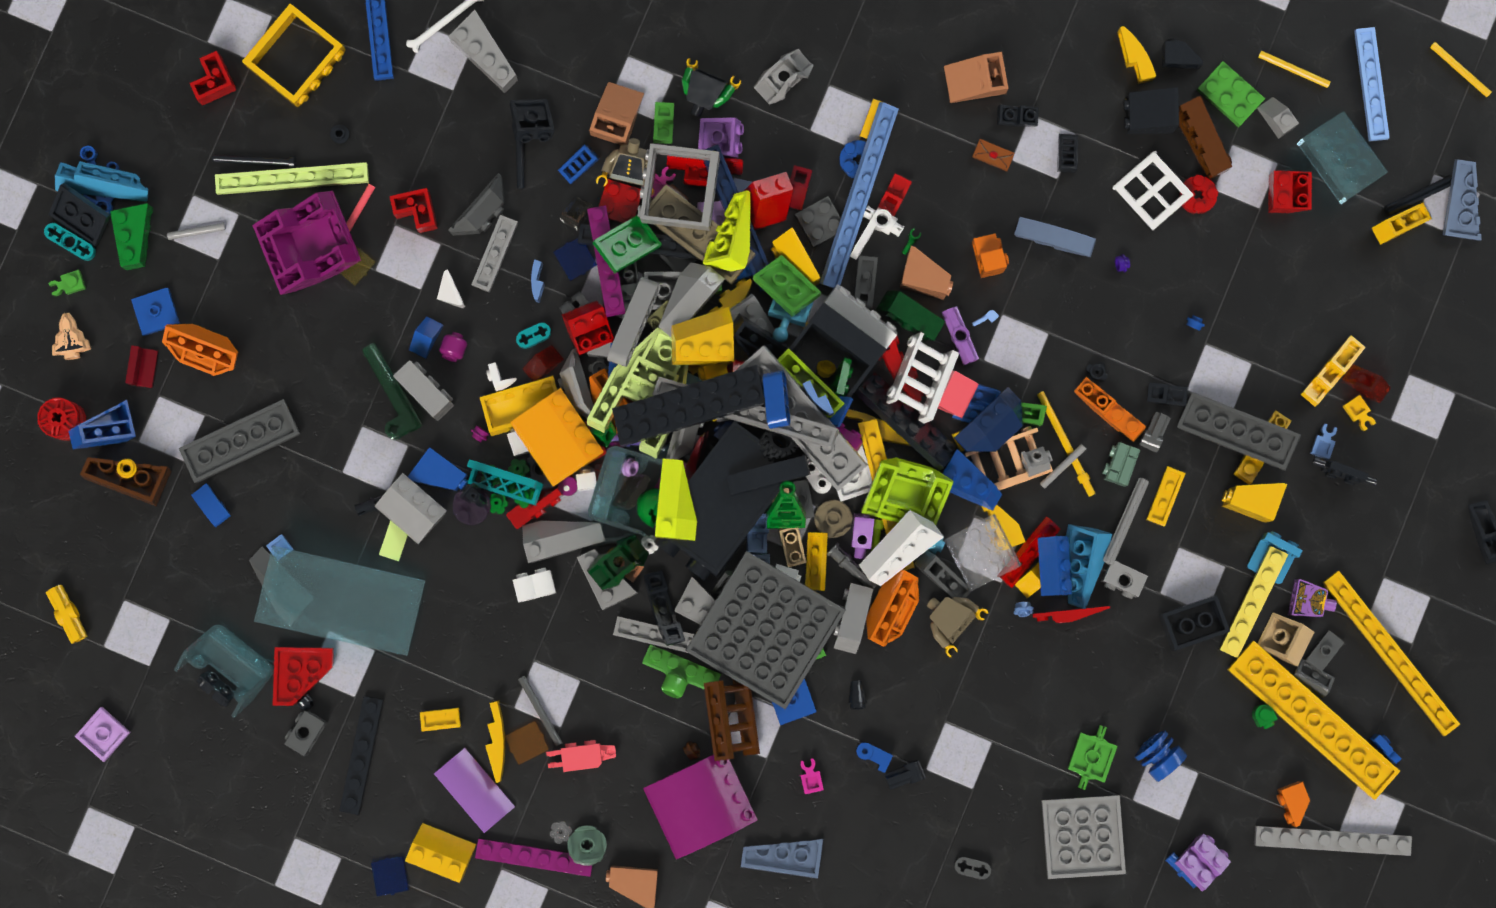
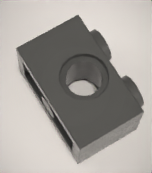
[285,710,328,756]

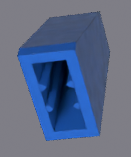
[408,447,468,491]

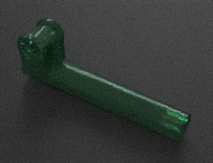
[362,343,423,440]

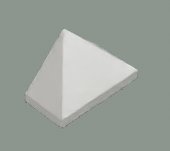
[437,269,465,308]

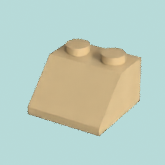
[1257,613,1314,667]

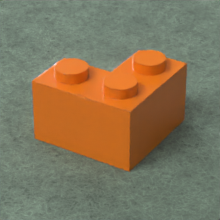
[972,233,1009,278]

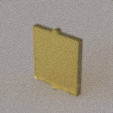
[340,245,376,286]

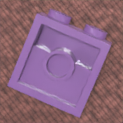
[698,118,744,159]
[1175,834,1231,891]

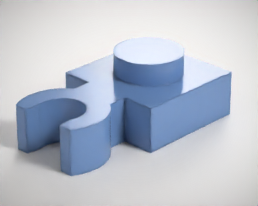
[1310,424,1337,460]

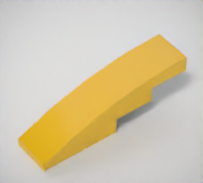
[1300,335,1366,407]
[845,409,912,447]
[485,701,505,783]

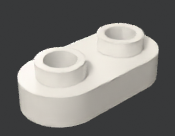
[805,459,832,494]

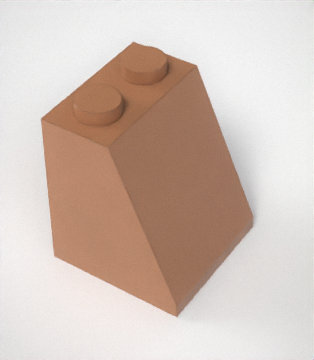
[899,246,953,300]

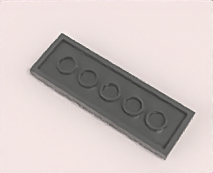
[1177,392,1301,471]
[179,399,301,483]

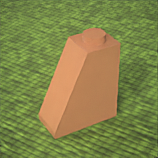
[606,866,658,908]

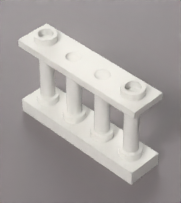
[886,332,959,424]

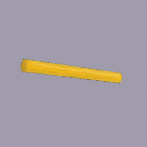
[1430,42,1492,98]
[1258,50,1331,88]

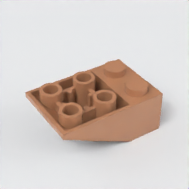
[944,52,1008,103]
[589,82,644,145]

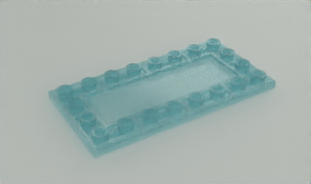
[254,546,425,656]

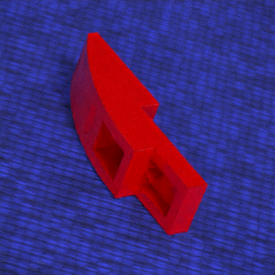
[883,336,924,402]

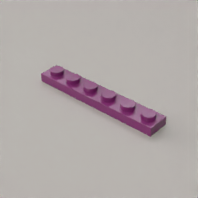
[587,205,626,317]
[475,838,592,877]

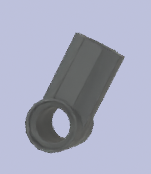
[1139,412,1171,453]

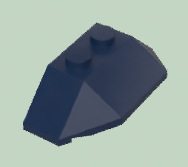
[954,387,1023,452]

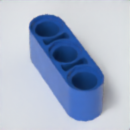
[763,370,790,429]

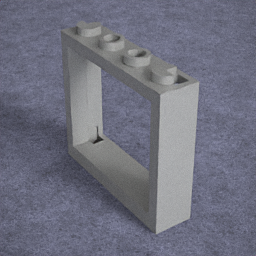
[637,143,720,231]

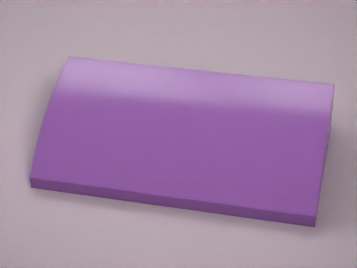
[434,748,515,833]

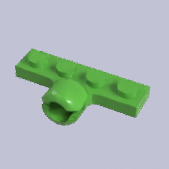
[642,644,721,698]

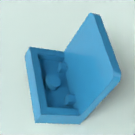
[1247,531,1303,584]

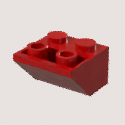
[1268,171,1312,213]
[562,300,614,355]

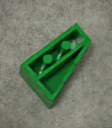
[110,203,153,270]

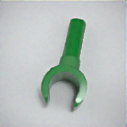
[902,228,921,255]

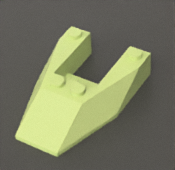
[587,328,689,459]

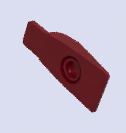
[685,430,709,481]

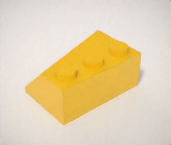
[671,307,734,365]

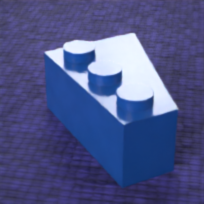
[69,400,136,449]
[943,449,1002,511]

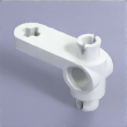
[850,206,905,260]

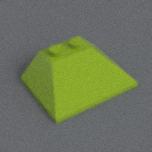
[861,458,954,525]

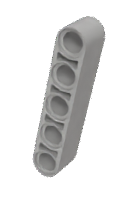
[607,277,661,367]

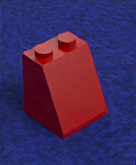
[744,172,793,230]

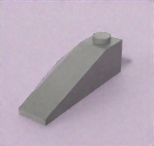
[658,263,725,337]

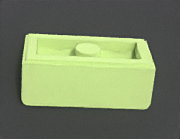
[379,520,408,561]

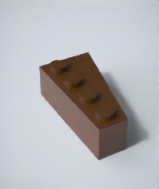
[80,457,171,506]

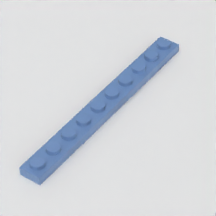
[820,102,899,289]

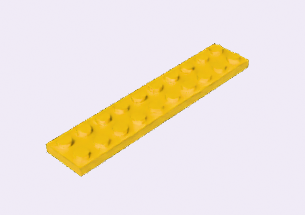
[1227,641,1400,800]

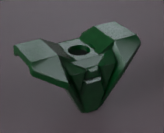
[587,534,649,590]

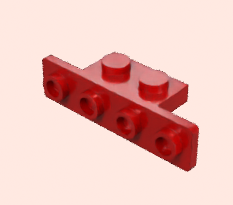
[667,156,743,186]
[506,475,577,529]

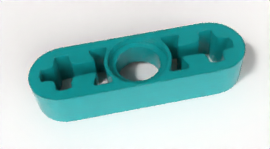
[44,223,96,261]

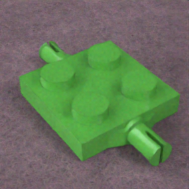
[1067,725,1117,790]

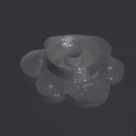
[550,821,572,844]

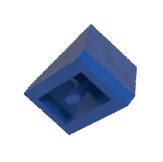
[409,316,444,359]

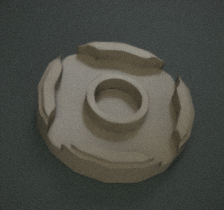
[814,500,852,538]

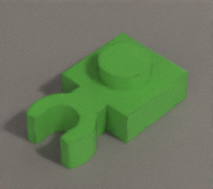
[48,270,86,296]

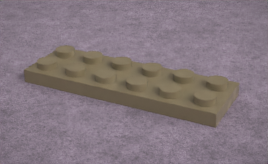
[649,185,756,285]

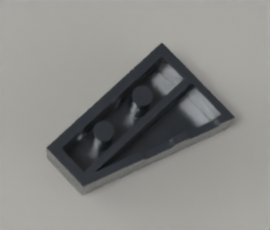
[733,313,788,359]

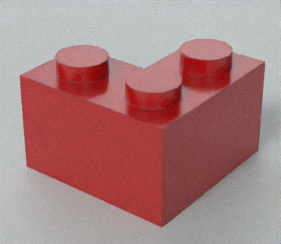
[189,51,237,106]
[390,188,438,233]

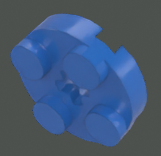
[839,140,866,178]

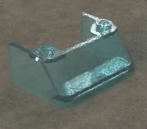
[588,446,663,537]
[174,625,274,718]

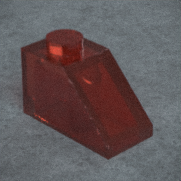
[1342,364,1391,403]

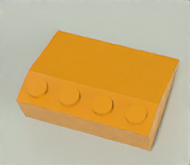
[510,388,604,486]

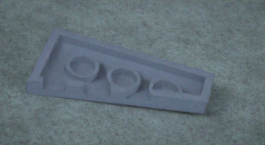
[1442,159,1481,240]
[741,839,823,879]

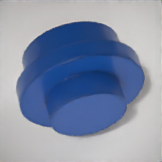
[1186,315,1205,331]

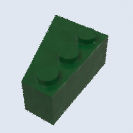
[876,291,946,342]

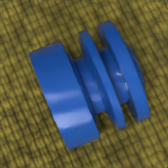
[1134,730,1187,782]

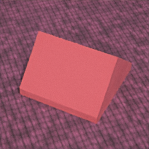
[938,371,979,418]

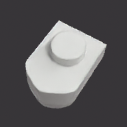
[486,363,517,391]

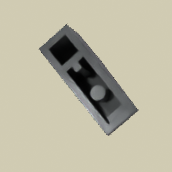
[914,550,972,598]

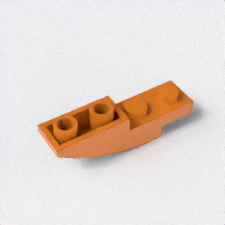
[1074,377,1146,442]

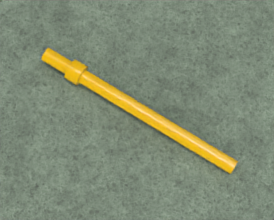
[1037,391,1096,497]

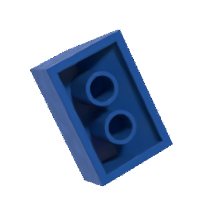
[1038,536,1072,596]

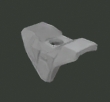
[754,49,814,105]

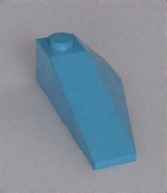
[1066,524,1112,609]

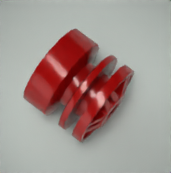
[38,398,87,441]

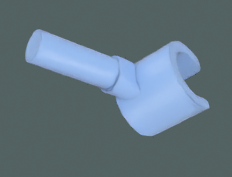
[972,310,999,327]

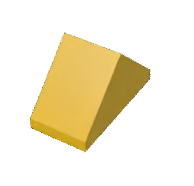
[1015,562,1041,598]

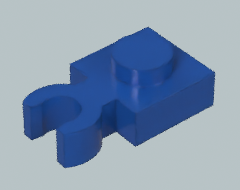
[1370,734,1401,764]

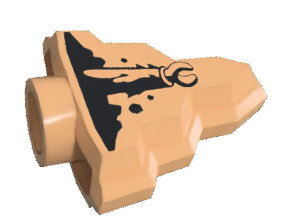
[52,313,91,360]

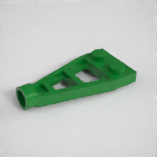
[766,481,806,528]

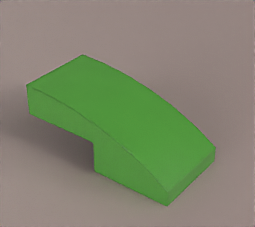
[653,102,674,144]

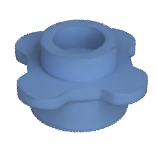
[1014,602,1034,617]

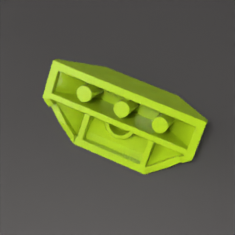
[777,348,845,418]

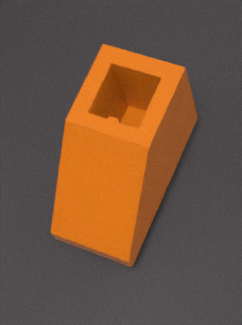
[1277,781,1310,827]

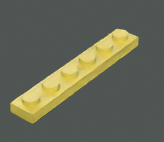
[1219,546,1288,658]

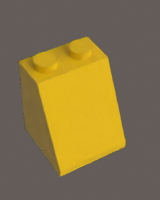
[1222,483,1287,523]

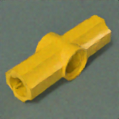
[46,585,88,644]

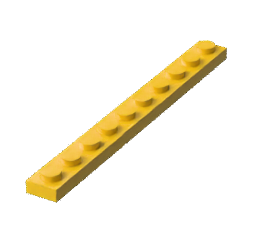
[1322,571,1460,736]

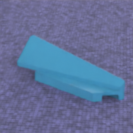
[55,161,148,201]

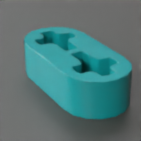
[516,323,551,349]

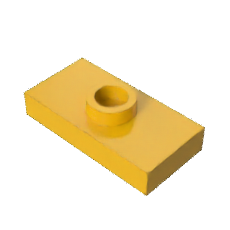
[420,708,461,731]

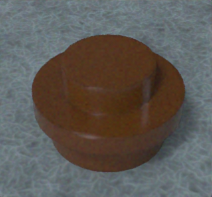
[683,741,701,760]

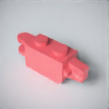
[546,740,616,772]

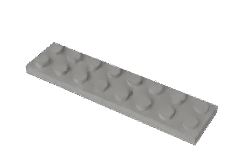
[735,345,868,491]

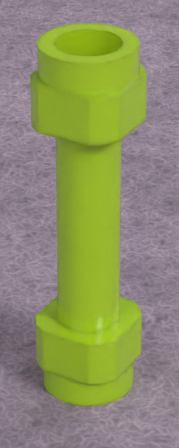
[871,519,884,551]

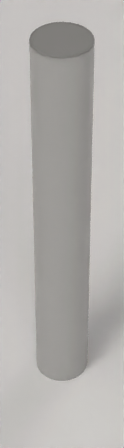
[167,223,225,240]
[1040,443,1086,488]

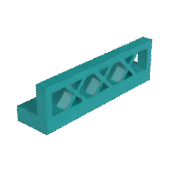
[467,459,543,506]

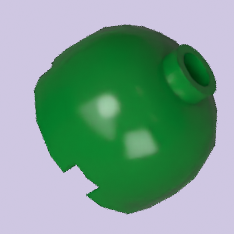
[637,488,660,528]

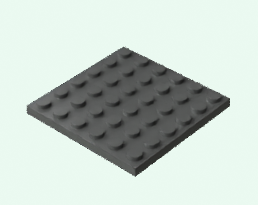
[685,550,846,709]

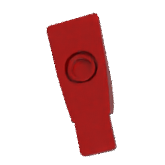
[1032,606,1110,623]

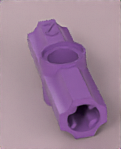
[941,306,979,365]

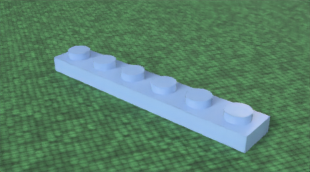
[1354,27,1390,141]

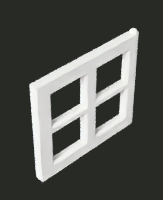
[1112,151,1194,230]

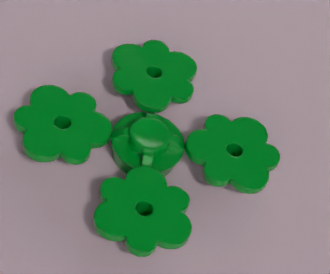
[481,459,535,514]

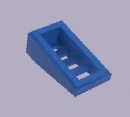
[558,144,600,184]

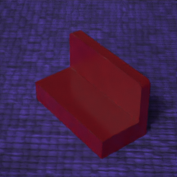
[125,345,158,388]

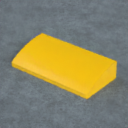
[480,376,558,436]

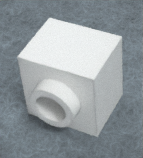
[576,469,598,491]

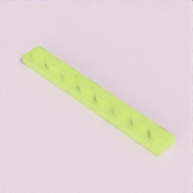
[215,162,369,195]

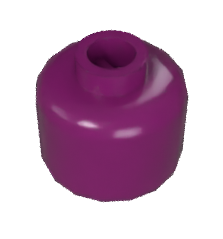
[439,332,467,362]

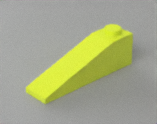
[703,190,750,271]
[655,459,697,541]

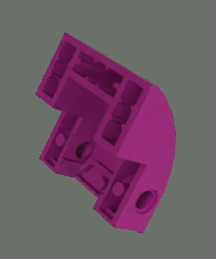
[252,191,361,295]
[643,754,757,859]

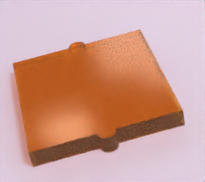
[505,721,549,765]

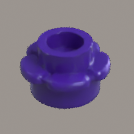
[1115,254,1130,273]

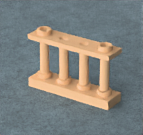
[963,426,1053,491]

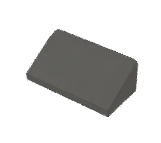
[1292,659,1335,698]

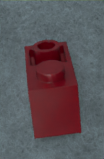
[789,165,812,211]

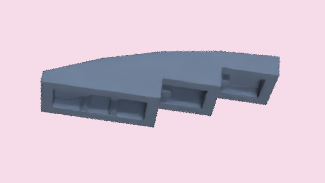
[1014,217,1096,257]

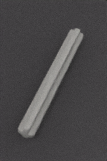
[1103,478,1149,565]

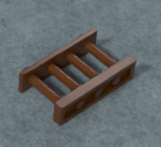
[704,679,760,761]

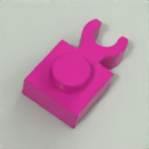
[643,167,676,199]
[800,758,824,794]

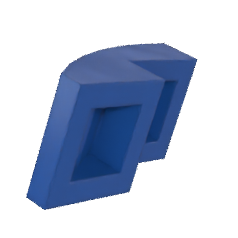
[191,483,231,527]

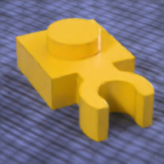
[1343,395,1376,431]

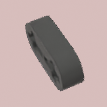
[954,857,991,879]

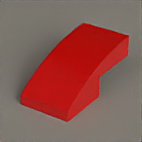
[878,173,912,216]

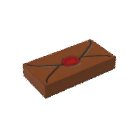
[972,139,1015,171]

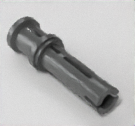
[827,542,877,589]

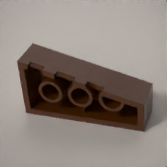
[1179,96,1232,180]

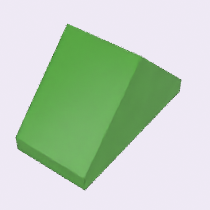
[1021,403,1047,427]

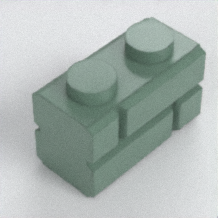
[1102,442,1140,487]

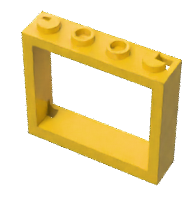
[242,4,346,107]

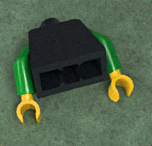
[682,58,741,117]

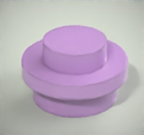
[621,457,639,477]

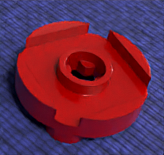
[1179,175,1218,214]

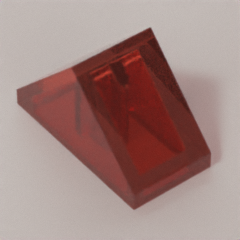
[523,345,564,381]

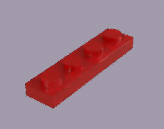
[998,516,1061,588]

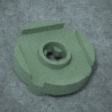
[567,826,607,866]

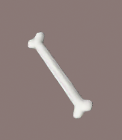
[406,0,484,53]

